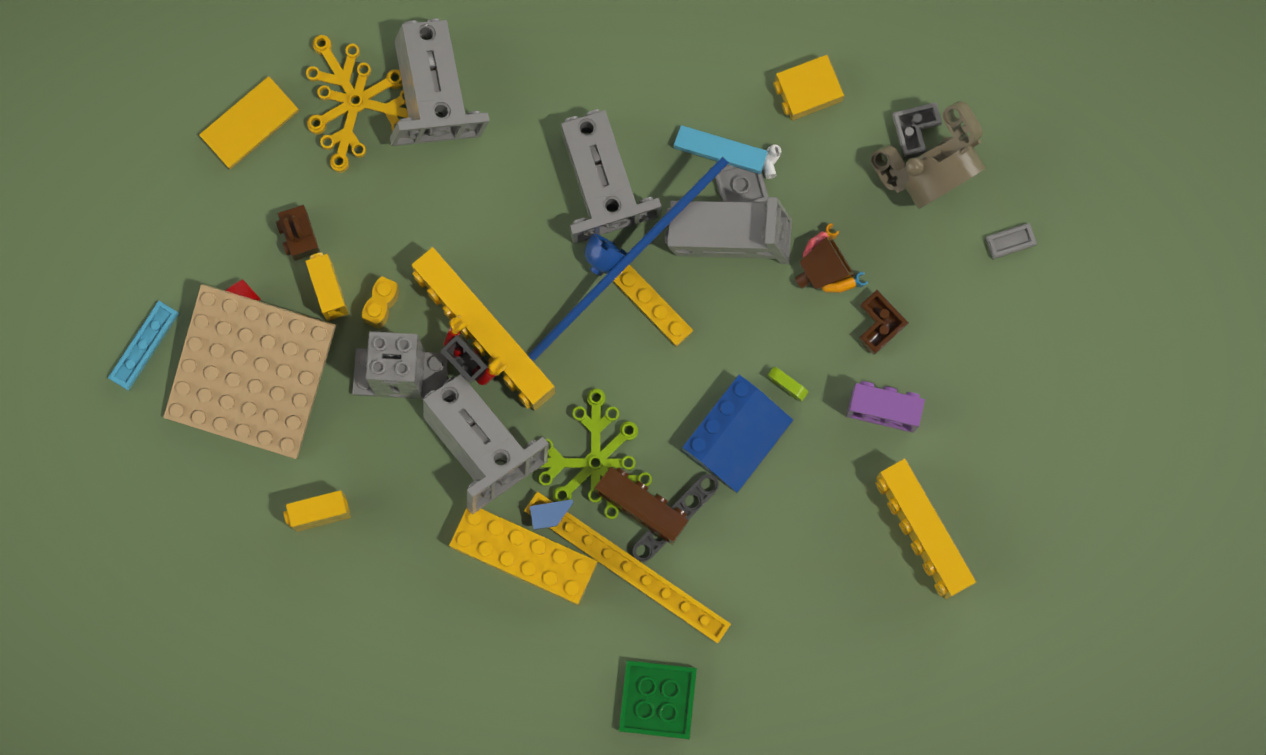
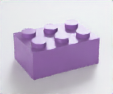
[846,381,925,433]

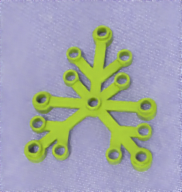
[532,389,652,520]

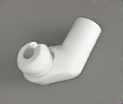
[763,144,782,179]

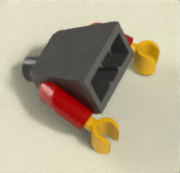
[441,315,507,385]

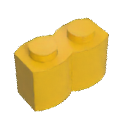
[362,276,399,329]

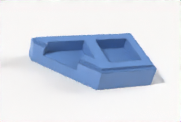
[530,499,573,530]

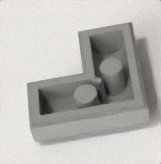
[892,102,943,159]

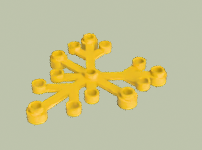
[306,35,409,173]

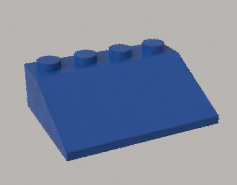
[682,374,793,493]

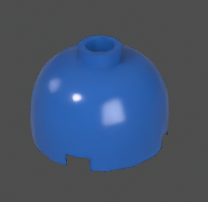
[584,233,627,276]

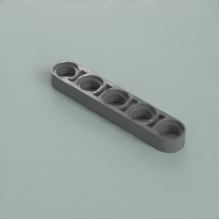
[633,474,719,563]

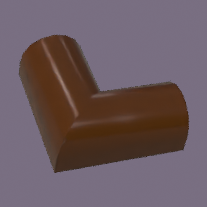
[859,290,909,355]

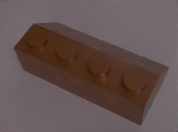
[595,467,689,545]

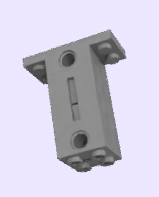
[390,18,489,146]
[561,109,662,244]
[665,197,792,264]
[352,332,448,399]
[423,374,549,515]

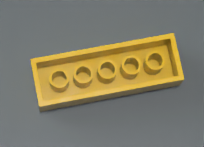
[875,459,976,599]
[449,508,598,606]

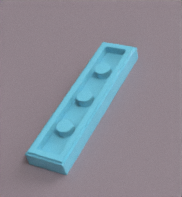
[674,125,768,174]
[108,301,179,391]

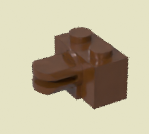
[276,205,320,261]

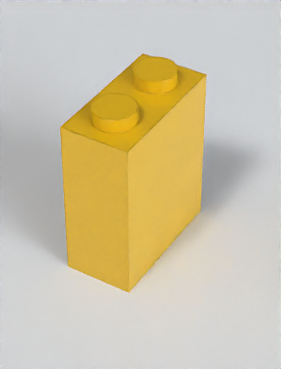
[773,55,844,121]
[305,253,349,322]
[283,490,351,532]

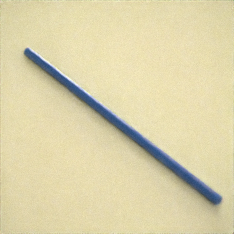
[528,156,729,361]

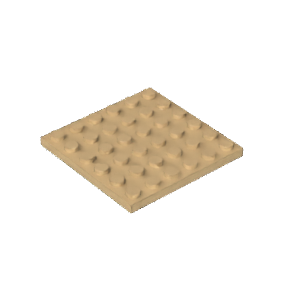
[164,284,336,459]

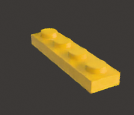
[613,264,693,347]

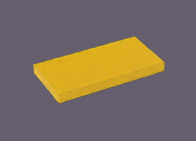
[199,76,299,170]

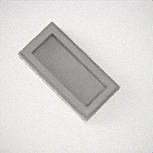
[985,223,1037,260]

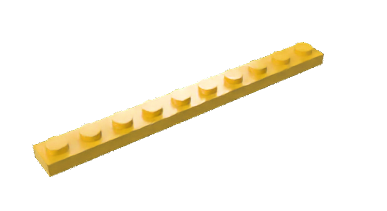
[524,491,731,644]

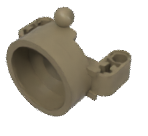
[871,101,986,209]

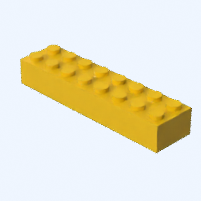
[412,247,556,411]

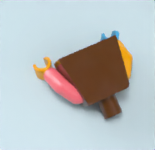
[795,223,868,293]

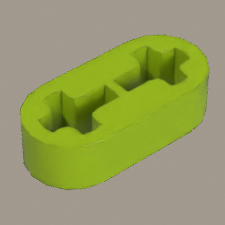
[767,367,809,402]

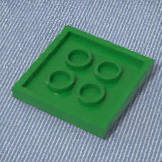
[619,660,697,739]

